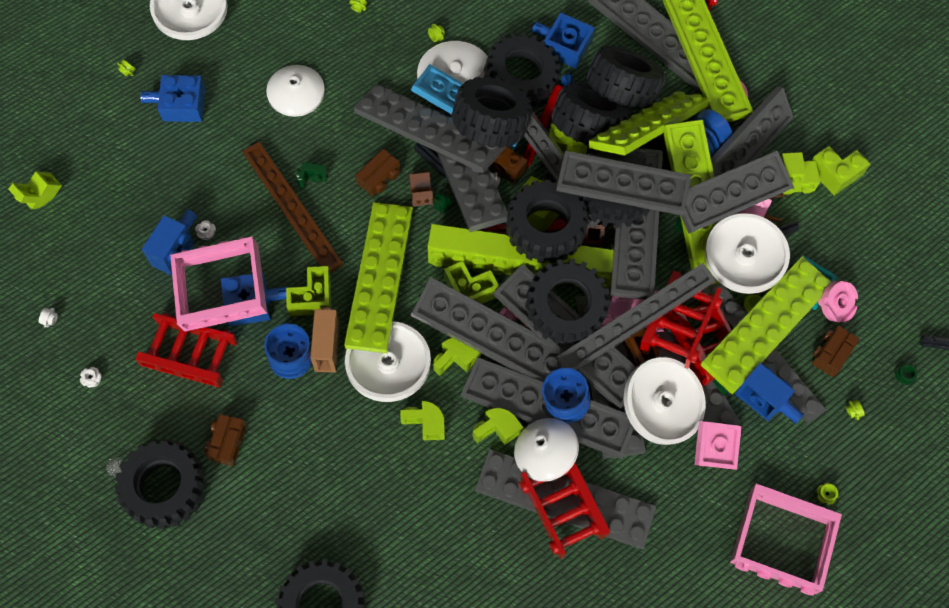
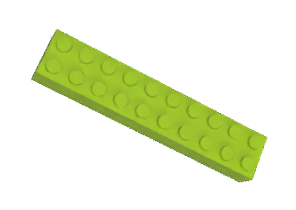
[428,224,614,289]

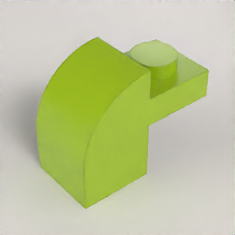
[9,171,62,209]
[433,338,481,376]
[400,401,445,440]
[472,408,523,445]

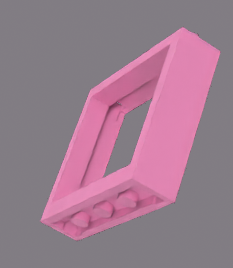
[170,237,267,332]
[730,484,842,596]

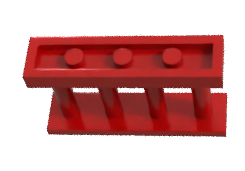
[640,271,723,369]
[665,293,732,387]
[135,313,238,388]
[519,463,611,559]

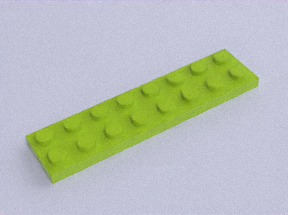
[662,0,754,122]
[589,91,710,155]
[663,120,723,284]
[344,202,413,354]
[700,256,832,394]

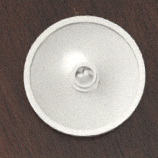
[150,0,228,40]
[417,41,488,106]
[705,213,790,294]
[345,322,431,402]
[624,357,706,445]

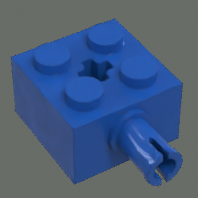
[532,13,595,69]
[141,75,205,122]
[142,210,197,276]
[221,273,287,326]
[735,363,804,424]

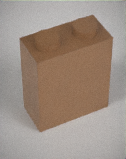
[310,307,340,372]

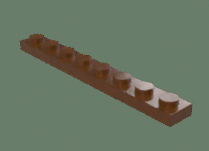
[242,142,343,273]

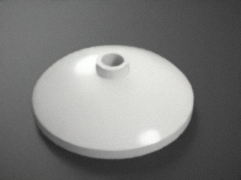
[267,65,325,117]
[514,418,579,481]

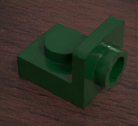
[296,162,328,189]

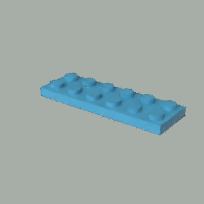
[411,64,518,150]

